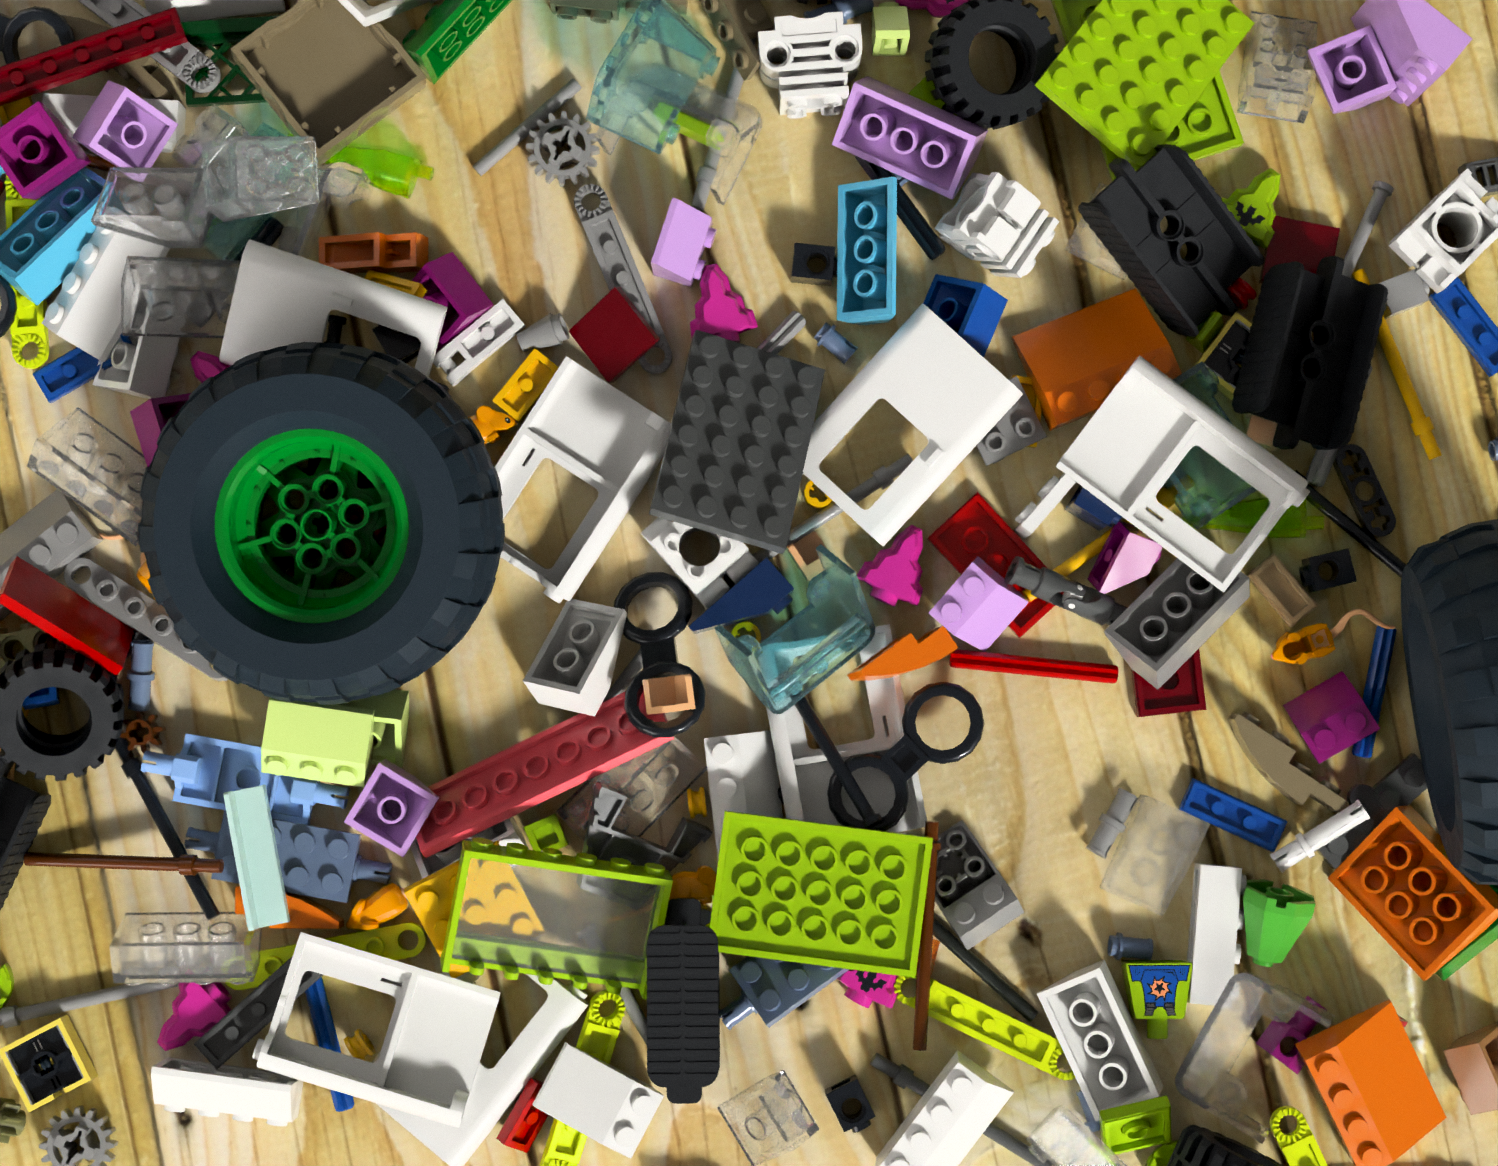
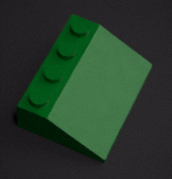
[402,0,512,84]

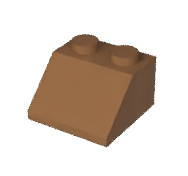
[1443,1021,1498,1115]

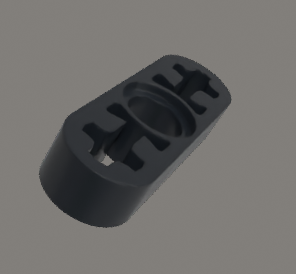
[1333,444,1396,538]

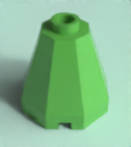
[1242,879,1316,967]

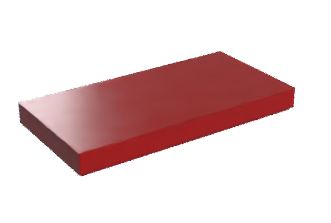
[927,492,1064,638]
[0,556,134,675]

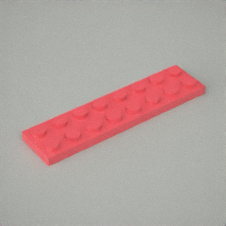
[416,690,674,858]

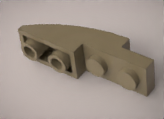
[550,0,688,24]
[54,15,174,100]
[1228,712,1347,812]

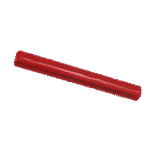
[949,649,1118,684]

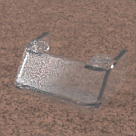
[594,64,763,205]
[1175,972,1335,1144]

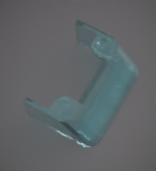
[714,544,876,714]

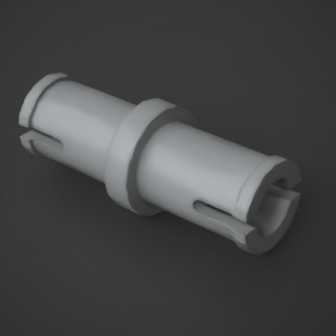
[1086,788,1139,859]

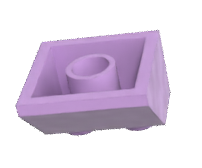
[1307,25,1397,114]
[72,80,178,181]
[651,197,717,288]
[929,557,1029,652]
[344,759,439,858]

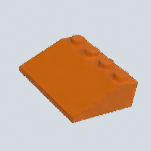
[1011,288,1182,431]
[1328,805,1498,981]
[1295,999,1447,1166]

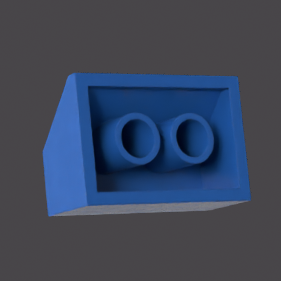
[923,274,1008,357]

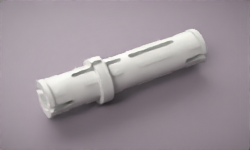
[1270,800,1370,873]

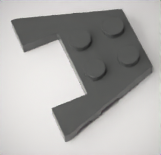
[576,781,713,910]

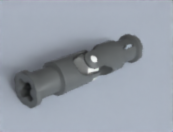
[1005,556,1128,626]

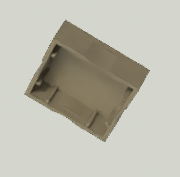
[231,0,426,167]

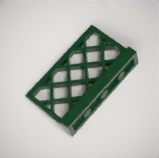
[182,15,280,107]

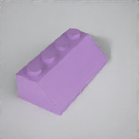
[832,76,988,199]

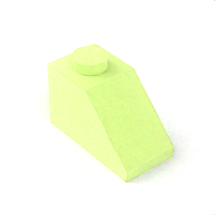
[871,2,910,56]

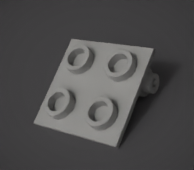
[976,376,1047,466]

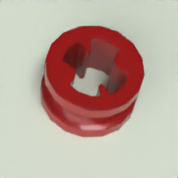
[1225,277,1257,310]

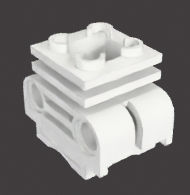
[758,11,863,119]
[1388,168,1498,294]
[934,172,1060,278]
[641,517,759,609]

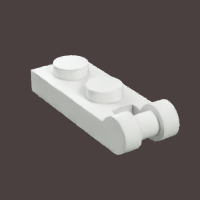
[433,299,526,386]

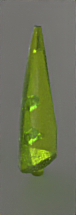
[287,133,434,199]
[1181,497,1324,538]

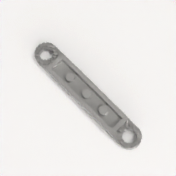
[78,0,221,93]
[574,184,672,374]
[64,558,228,681]

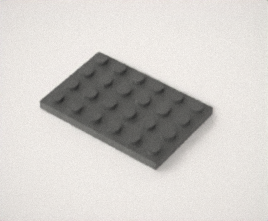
[649,330,825,554]

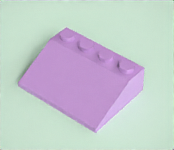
[1351,0,1472,107]

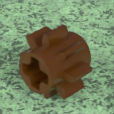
[120,711,166,754]

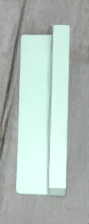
[223,785,291,931]

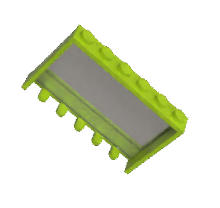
[440,837,673,999]

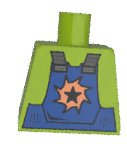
[1121,960,1192,1039]

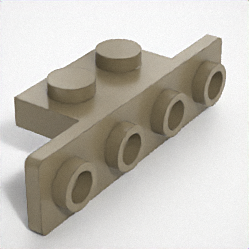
[700,0,774,81]

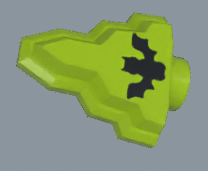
[1221,168,1281,249]

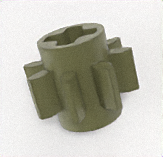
[0,1097,26,1143]

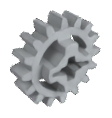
[526,111,600,187]
[39,1106,118,1166]

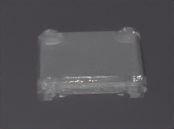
[275,162,375,260]

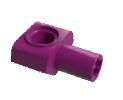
[1256,996,1327,1074]

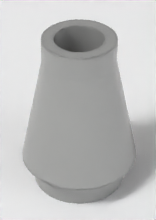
[517,313,570,352]

